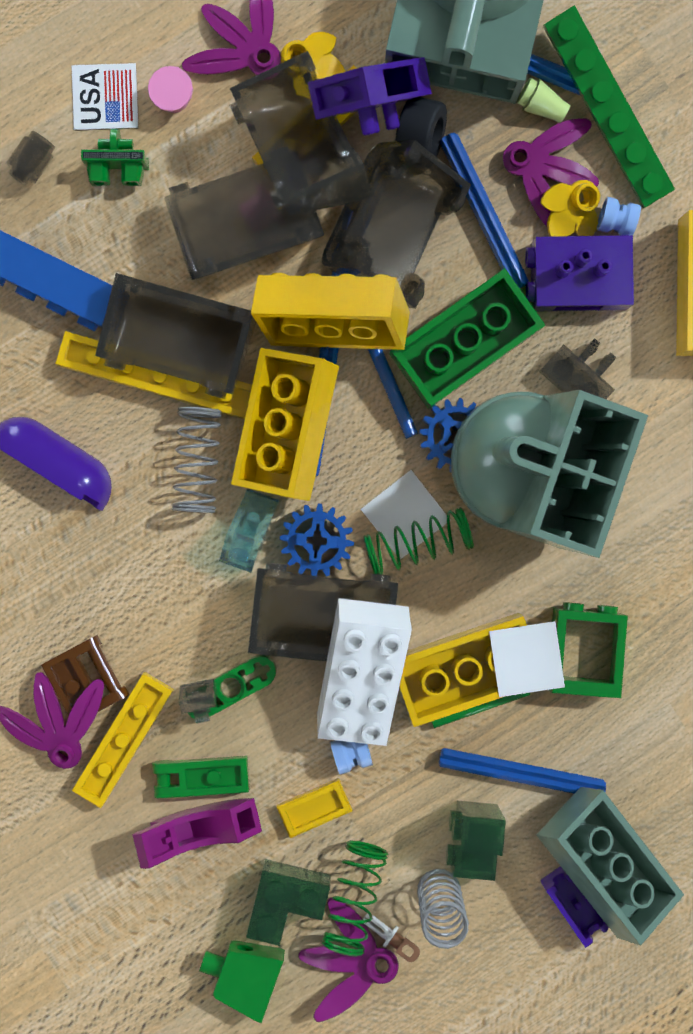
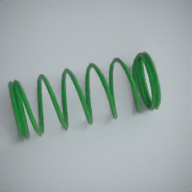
[363,507,474,577]
[321,840,389,956]

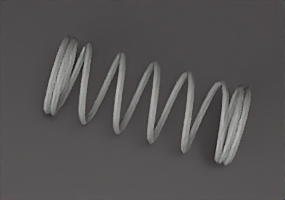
[171,407,222,513]
[417,869,469,949]

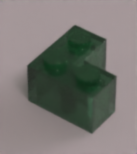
[446,800,506,881]
[246,859,331,946]

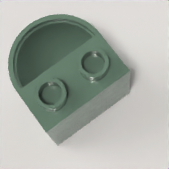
[385,0,544,104]
[451,390,648,558]

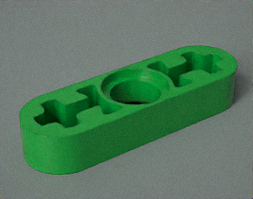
[185,655,277,720]

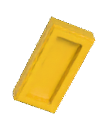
[276,778,353,838]

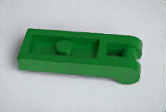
[152,756,250,798]

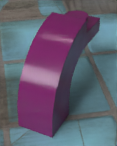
[132,798,262,869]

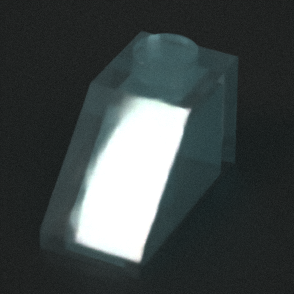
[219,488,279,573]

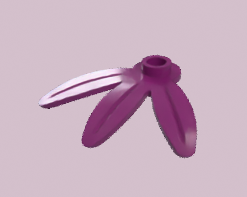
[182,0,281,77]
[503,118,599,227]
[0,672,104,769]
[298,897,399,1022]

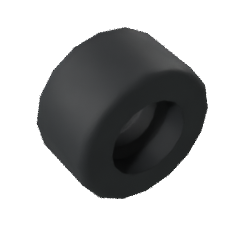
[395,97,447,165]

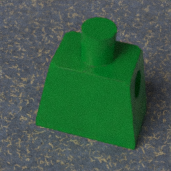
[199,940,285,1023]

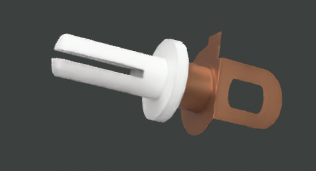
[363,913,420,962]

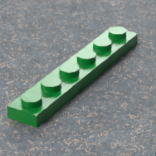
[543,5,676,208]

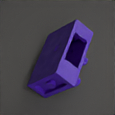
[308,57,432,136]
[525,235,634,312]

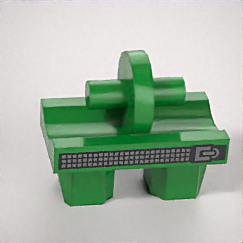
[81,129,149,186]

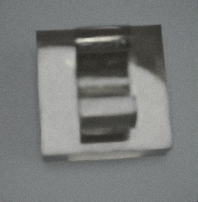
[178,678,217,724]

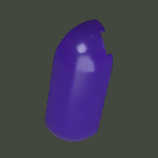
[0,417,112,511]

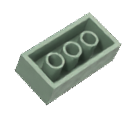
[536,787,684,946]

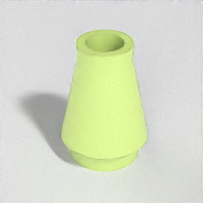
[517,78,570,123]

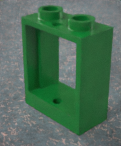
[549,602,628,698]

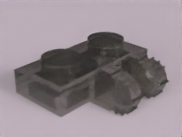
[539,338,616,400]

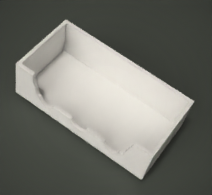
[317,598,412,746]

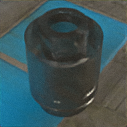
[6,131,55,185]

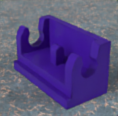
[540,866,609,948]

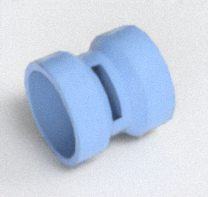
[597,196,641,235]
[330,740,373,775]

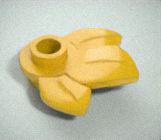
[280,32,346,101]
[540,180,600,237]

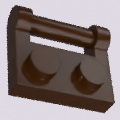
[41,635,130,716]

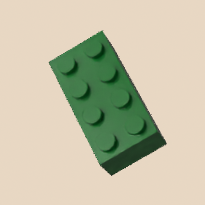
[389,268,545,410]

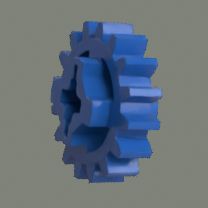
[419,398,476,473]
[280,503,354,578]

